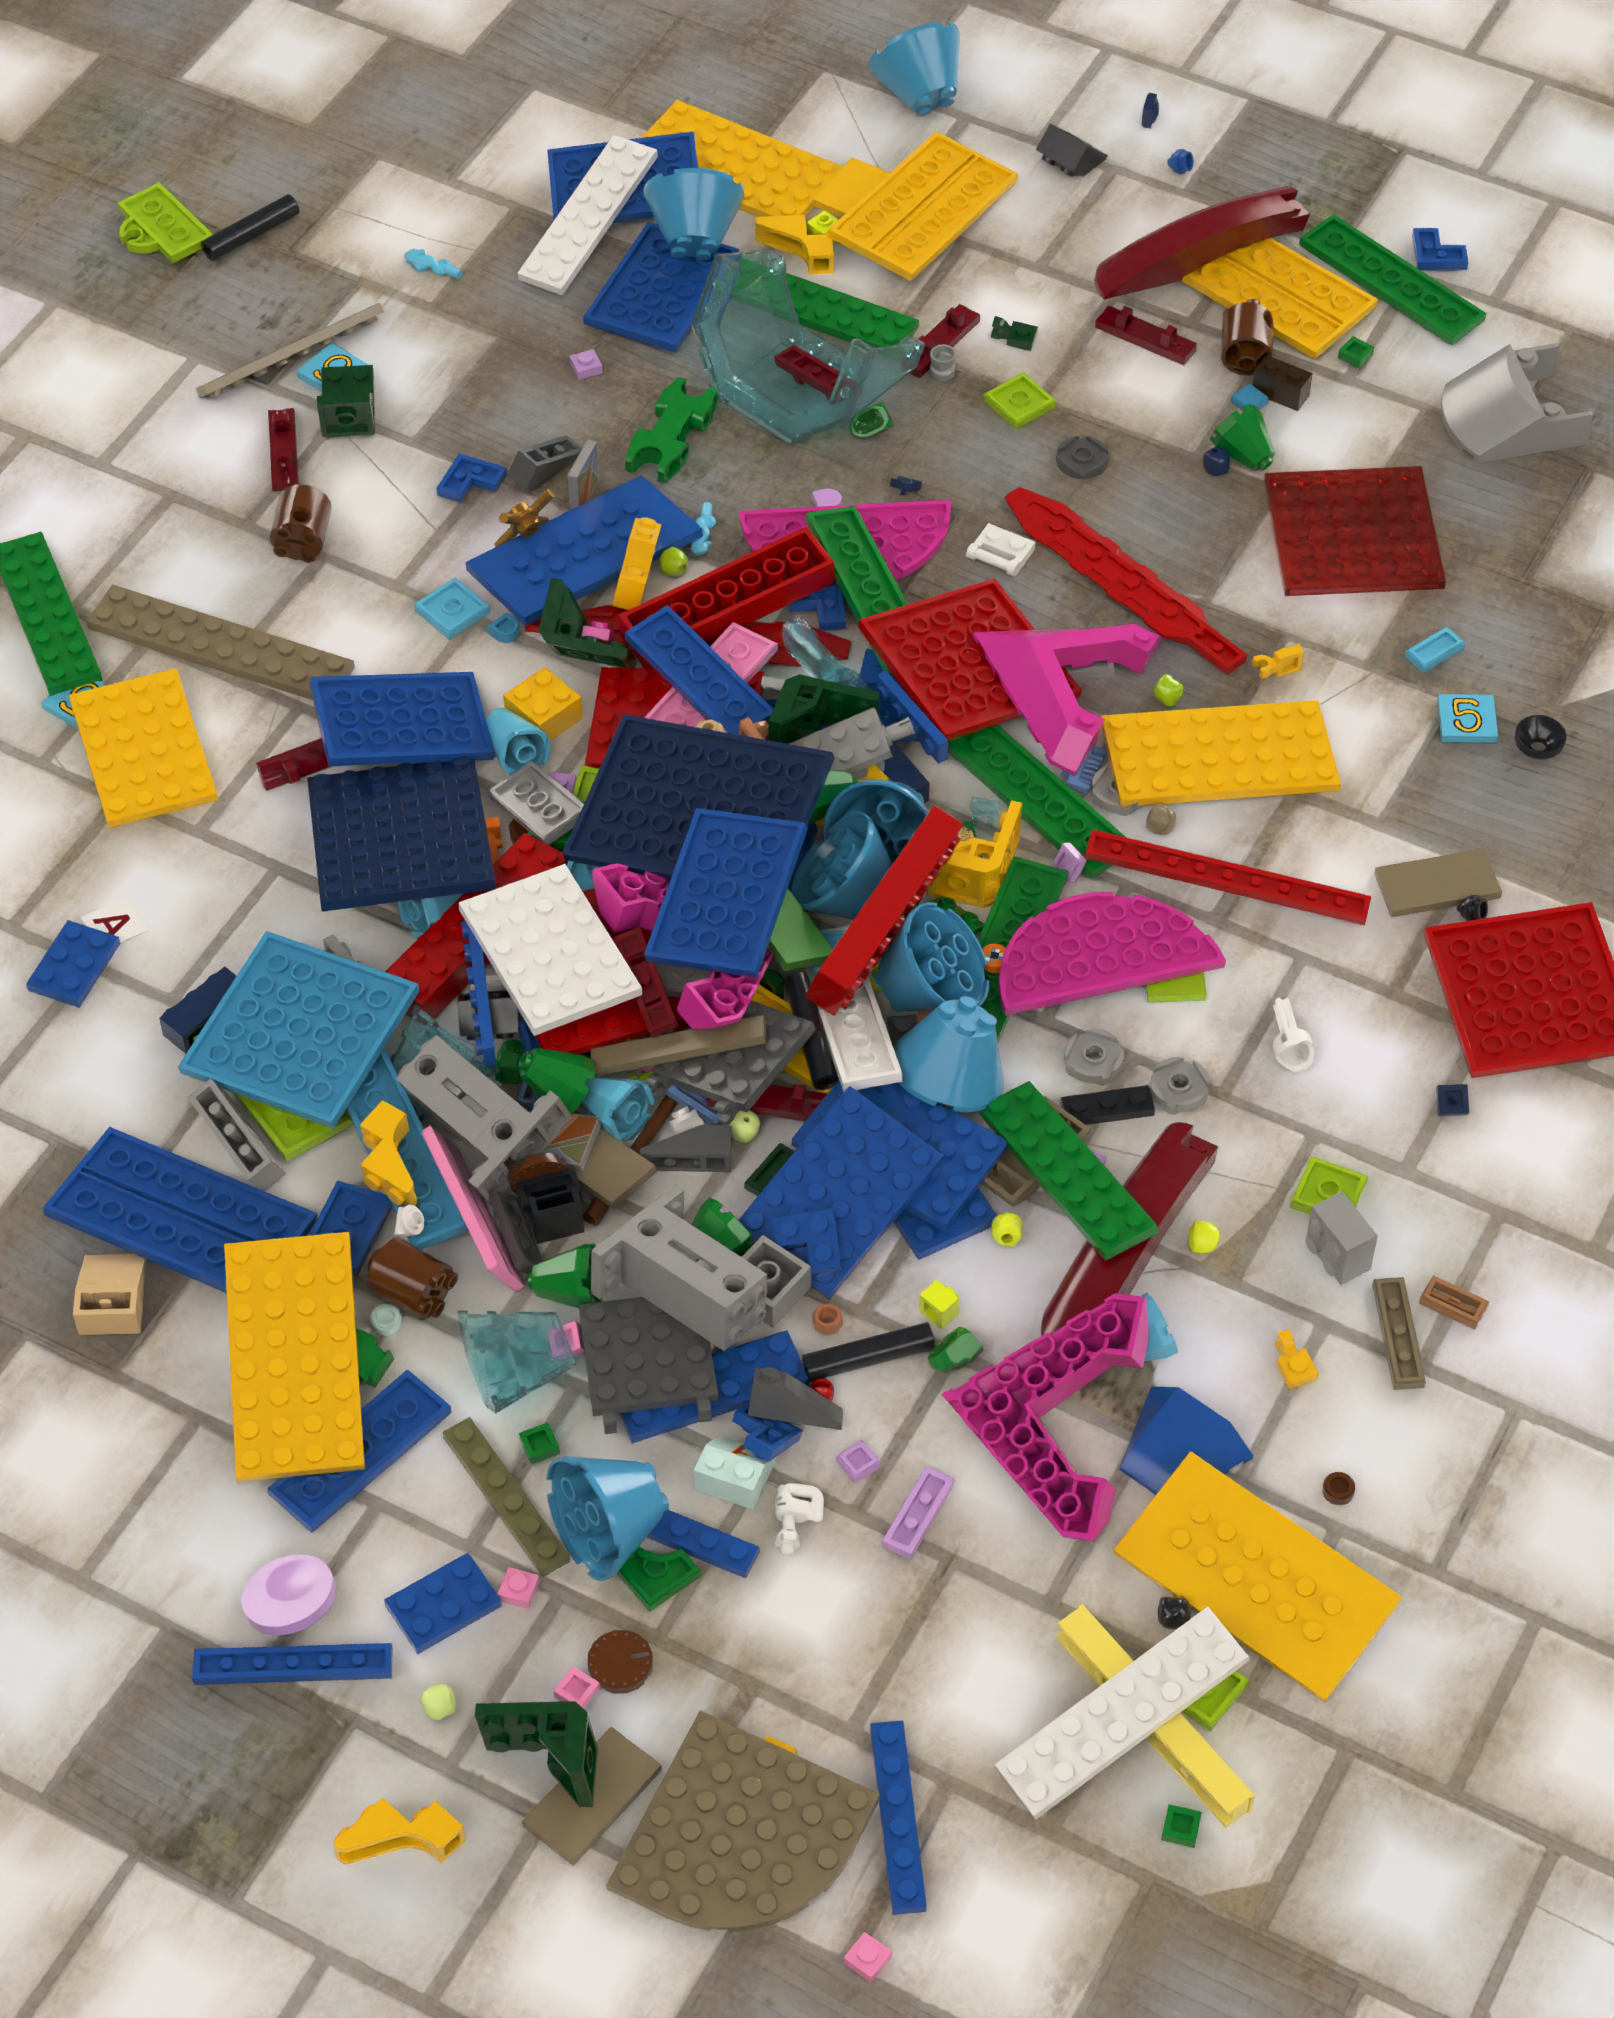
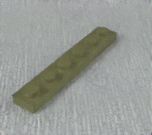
[443,1417,570,1577]

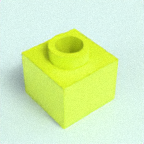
[807,210,838,243]
[919,1280,959,1329]

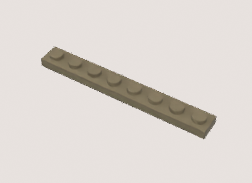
[195,303,384,399]

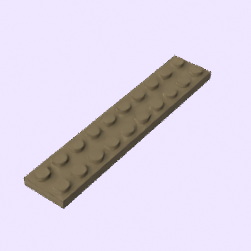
[86,584,355,700]

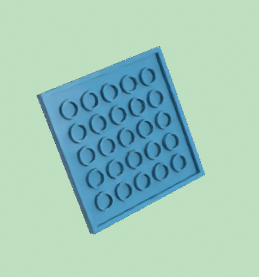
[178,931,420,1129]

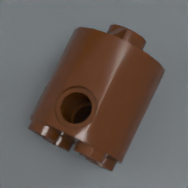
[1221,299,1273,375]
[270,484,332,563]
[366,1237,458,1320]

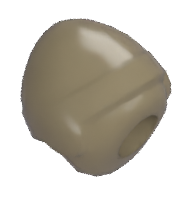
[1146,803,1176,835]

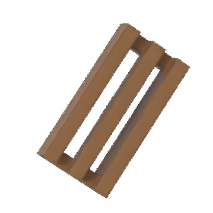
[1419,1275,1489,1330]

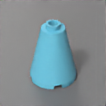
[487,707,551,775]

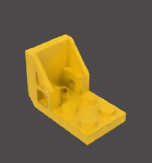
[928,800,1022,909]

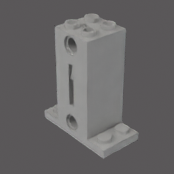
[396,1035,573,1206]
[591,1185,767,1351]

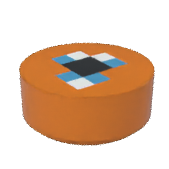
[982,944,1006,973]

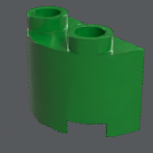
[356,1328,394,1388]

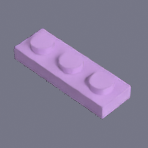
[882,1467,954,1560]

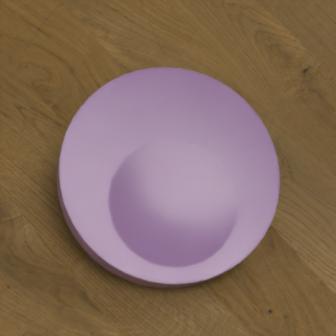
[241,1555,336,1635]

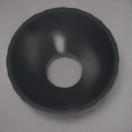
[1515,715,1566,759]

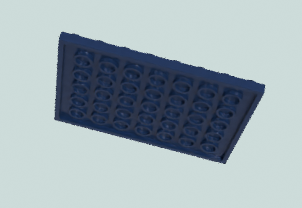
[562,714,835,881]
[307,756,496,912]

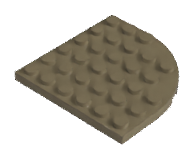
[606,1710,880,1932]

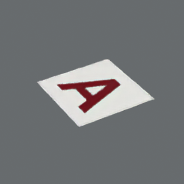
[81,897,148,943]

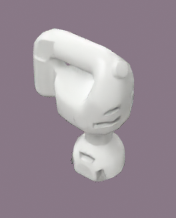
[775,1483,824,1555]

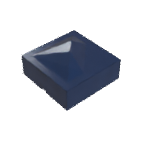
[1142,93,1159,129]
[1436,1084,1469,1116]

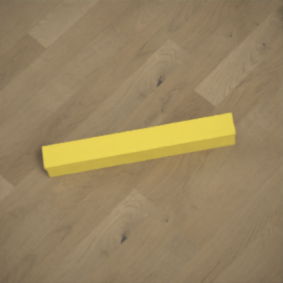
[1056,1604,1255,1828]

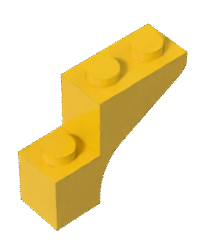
[755,215,834,275]
[612,518,662,610]
[360,1100,417,1206]
[333,1798,466,1864]

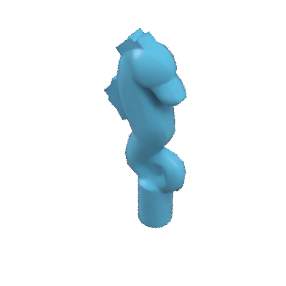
[404,249,463,280]
[690,502,716,556]

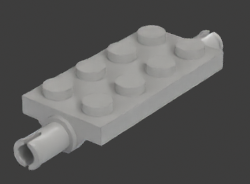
[789,707,915,774]

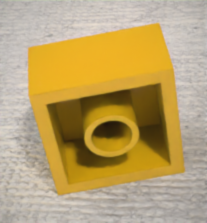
[503,667,583,741]

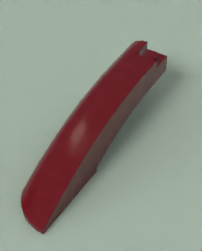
[1094,186,1310,300]
[1041,1122,1218,1336]

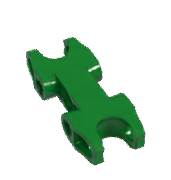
[625,377,719,483]

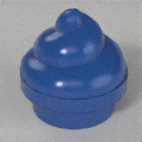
[1167,149,1194,174]

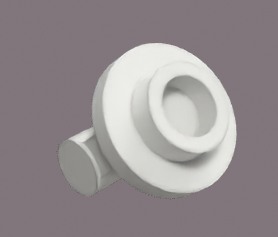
[668,1106,704,1135]
[394,1205,424,1240]

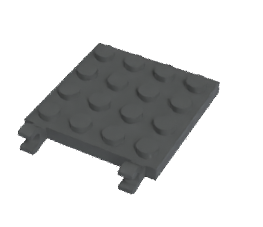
[645,1001,816,1125]
[579,1297,718,1434]

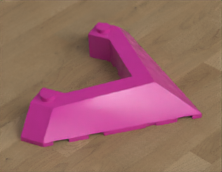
[972,624,1163,776]
[592,863,773,1030]
[941,1293,1149,1542]

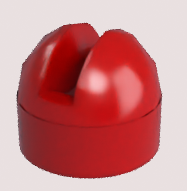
[810,1378,834,1401]

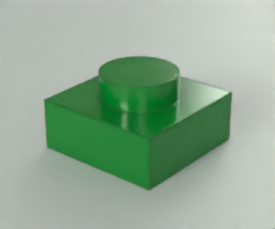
[1338,336,1374,368]
[519,1422,560,1465]
[1161,1804,1202,1848]

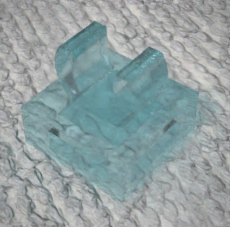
[970,797,1001,828]

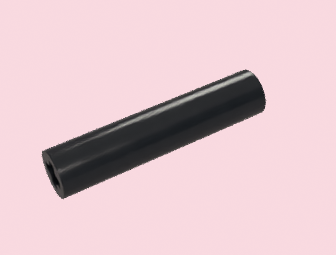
[201,194,300,261]
[783,972,839,1090]
[802,1322,935,1382]

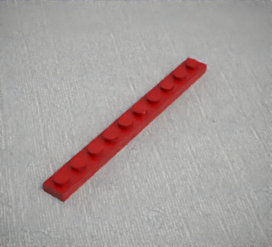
[1085,829,1372,925]

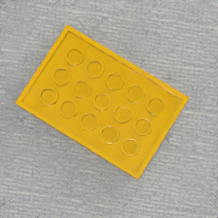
[69,668,218,828]

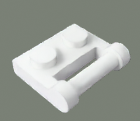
[966,523,1036,577]

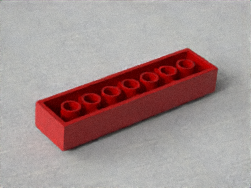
[618,527,835,670]
[805,805,963,1016]
[385,833,568,1027]

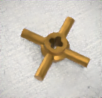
[494,489,555,547]

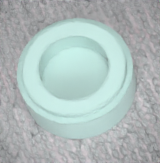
[370,1304,402,1336]

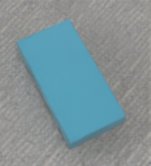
[1405,627,1465,673]

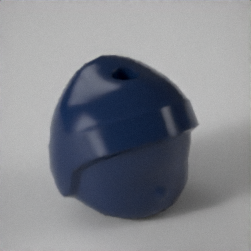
[1203,446,1230,476]

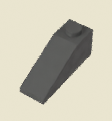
[507,435,582,491]
[640,1124,732,1172]
[748,1367,843,1430]

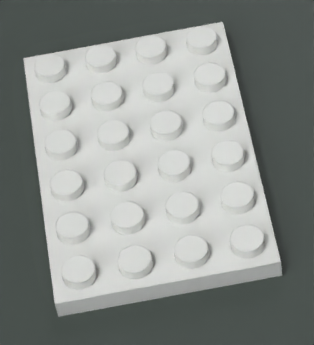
[459,864,642,1036]

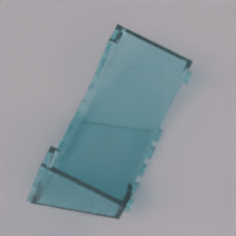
[691,249,925,444]

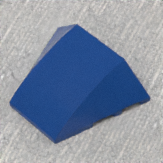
[1120,1386,1253,1495]

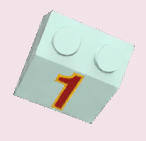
[694,1435,777,1510]

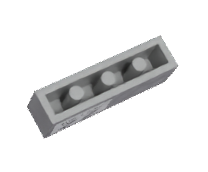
[188,1078,286,1191]

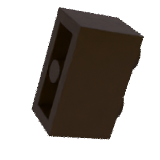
[1253,355,1313,411]

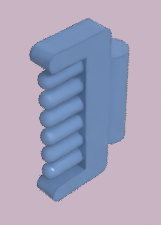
[1061,746,1106,794]

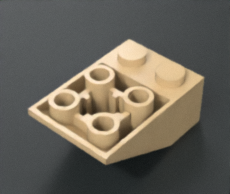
[73,1254,147,1335]

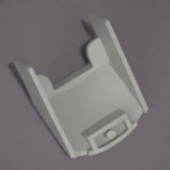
[1441,343,1593,463]

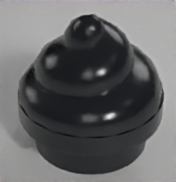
[1457,895,1488,921]

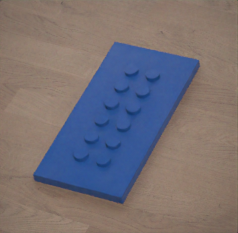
[465,475,703,626]
[43,1127,317,1293]

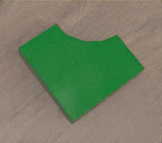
[617,1546,701,1612]

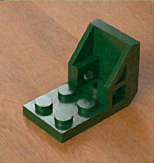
[317,365,375,437]
[538,578,638,668]
[769,674,880,744]
[475,1701,598,1807]

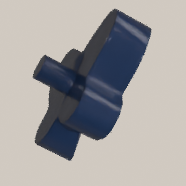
[890,476,922,495]

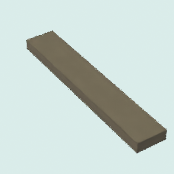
[591,1015,766,1077]

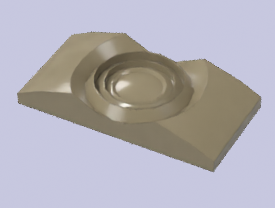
[982,1096,1091,1207]

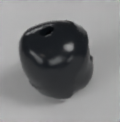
[1158,1596,1191,1629]

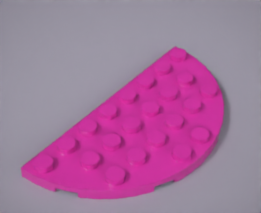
[739,500,951,583]
[999,892,1226,1016]

